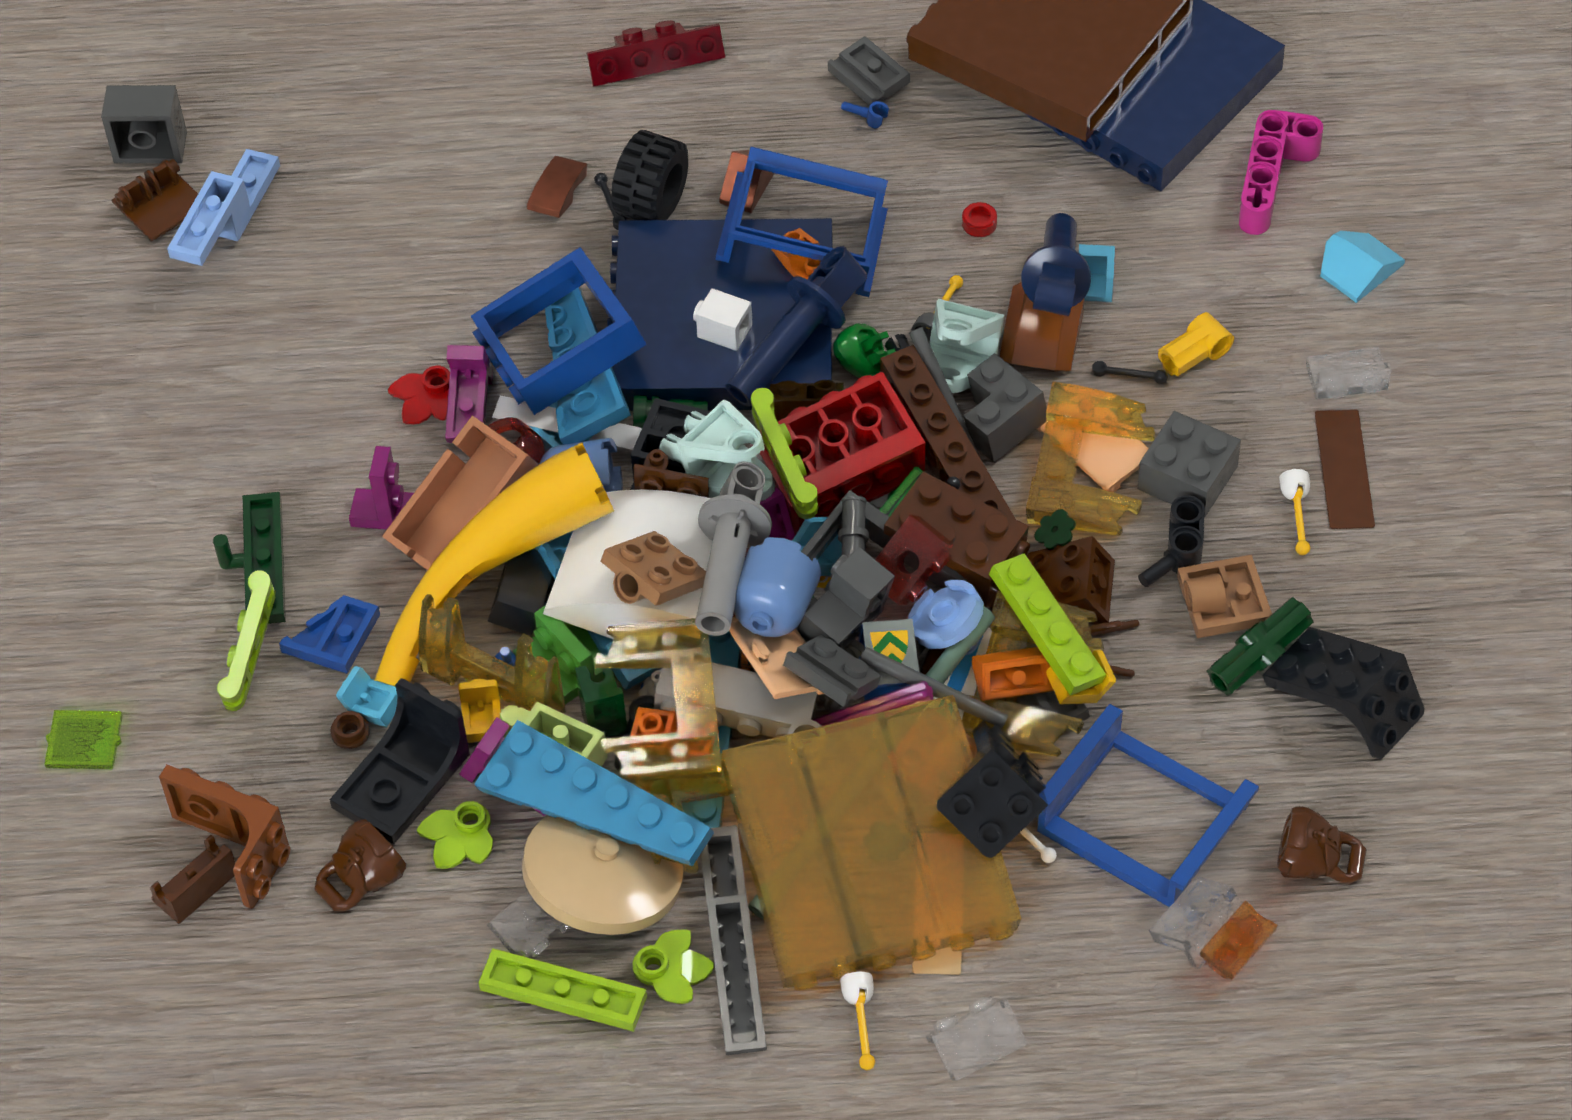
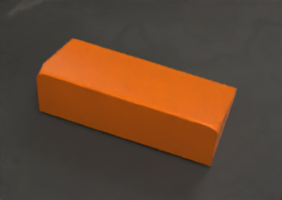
[972,647,1054,701]

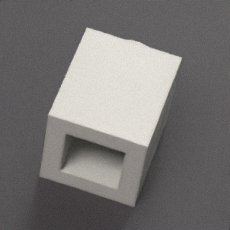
[693,289,753,351]

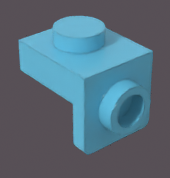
[336,666,397,728]

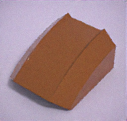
[1000,282,1084,371]

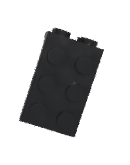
[1262,627,1425,759]
[329,678,470,845]
[936,720,1048,858]

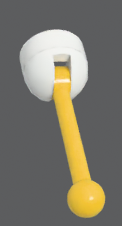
[1279,469,1310,555]
[840,971,875,1070]

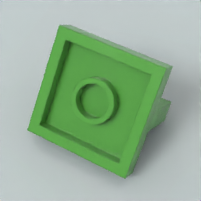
[513,605,614,708]

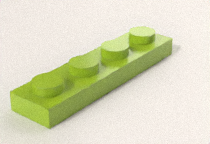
[989,553,1106,696]
[478,948,647,1032]

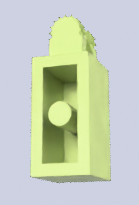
[499,702,608,767]

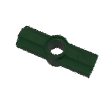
[1206,597,1314,696]

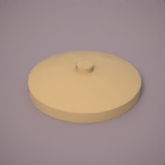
[522,815,683,935]

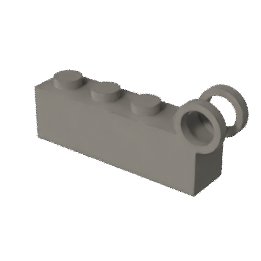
[654,652,826,772]

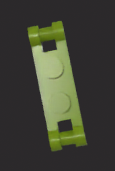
[751,388,818,519]
[217,571,276,711]

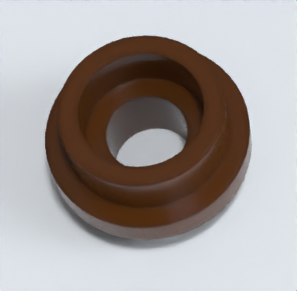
[330,711,370,749]

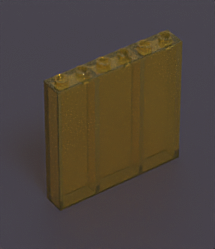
[721,695,1022,991]

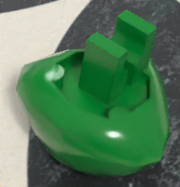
[833,323,896,379]

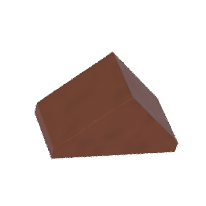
[719,150,774,213]

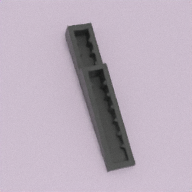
[700,825,767,1055]

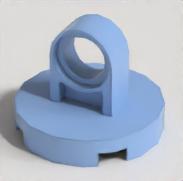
[908,580,984,655]

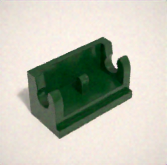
[575,664,627,741]

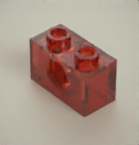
[875,515,954,605]

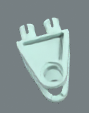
[929,299,1005,393]
[659,400,775,501]

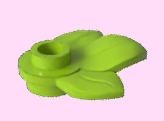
[417,801,493,869]
[632,930,714,1004]

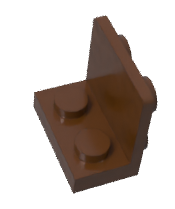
[1027,536,1115,625]

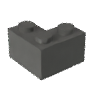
[964,353,1049,463]
[798,547,895,650]

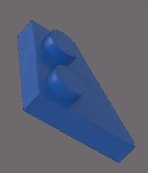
[279,595,380,674]

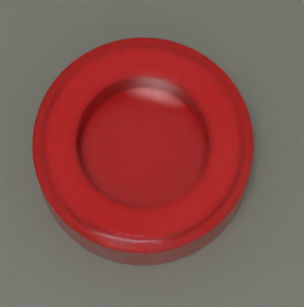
[962,202,997,237]

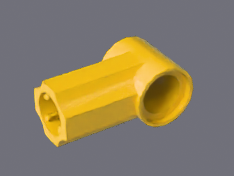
[1158,312,1234,376]

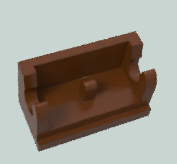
[150,835,235,924]

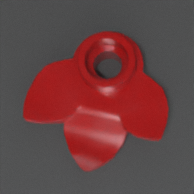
[388,365,450,425]

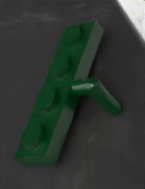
[213,492,286,624]

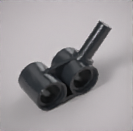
[1138,495,1205,587]

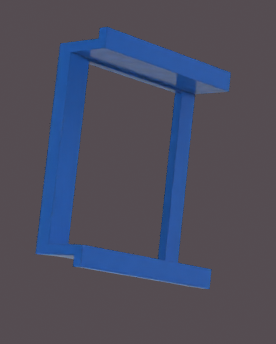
[715,146,888,297]
[1037,704,1259,909]

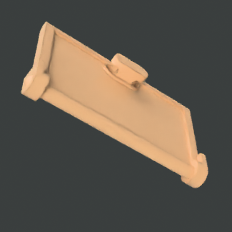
[1037,388,1149,496]
[729,617,824,699]

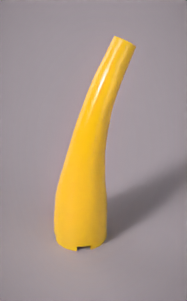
[374,442,615,686]

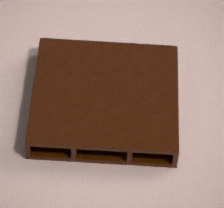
[906,0,1193,142]

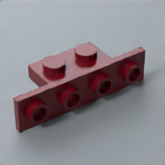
[586,20,725,87]

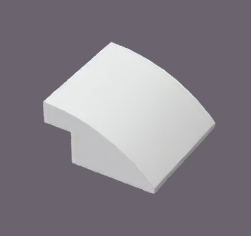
[543,489,713,653]

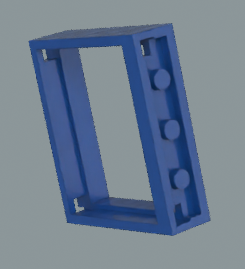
[471,247,647,415]

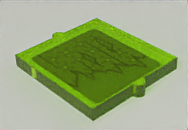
[44,710,123,769]

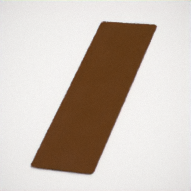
[1315,410,1375,529]

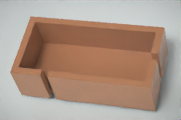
[382,415,539,570]

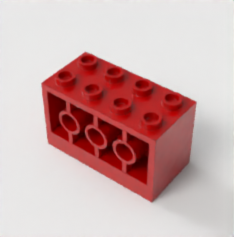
[750,371,925,535]

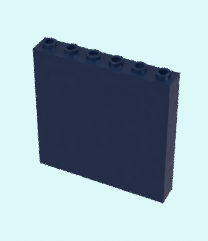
[1026,0,1285,191]
[607,218,833,411]

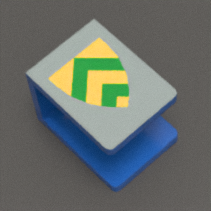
[857,619,919,701]

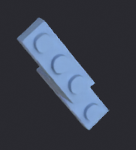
[167,149,280,266]

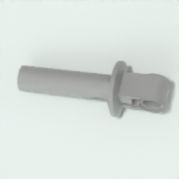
[695,462,772,636]

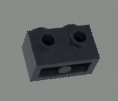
[488,549,555,636]

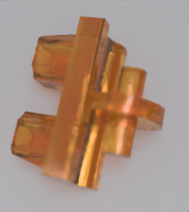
[1199,901,1278,980]

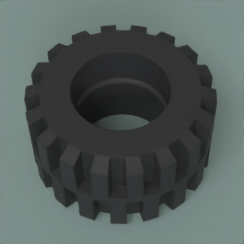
[612,130,688,220]

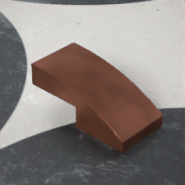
[527,156,587,218]

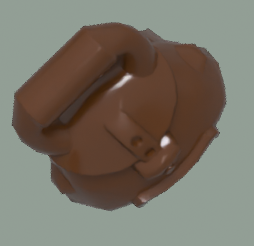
[1277,806,1367,884]
[315,819,406,912]

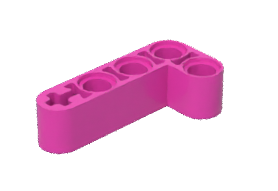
[1239,110,1323,235]

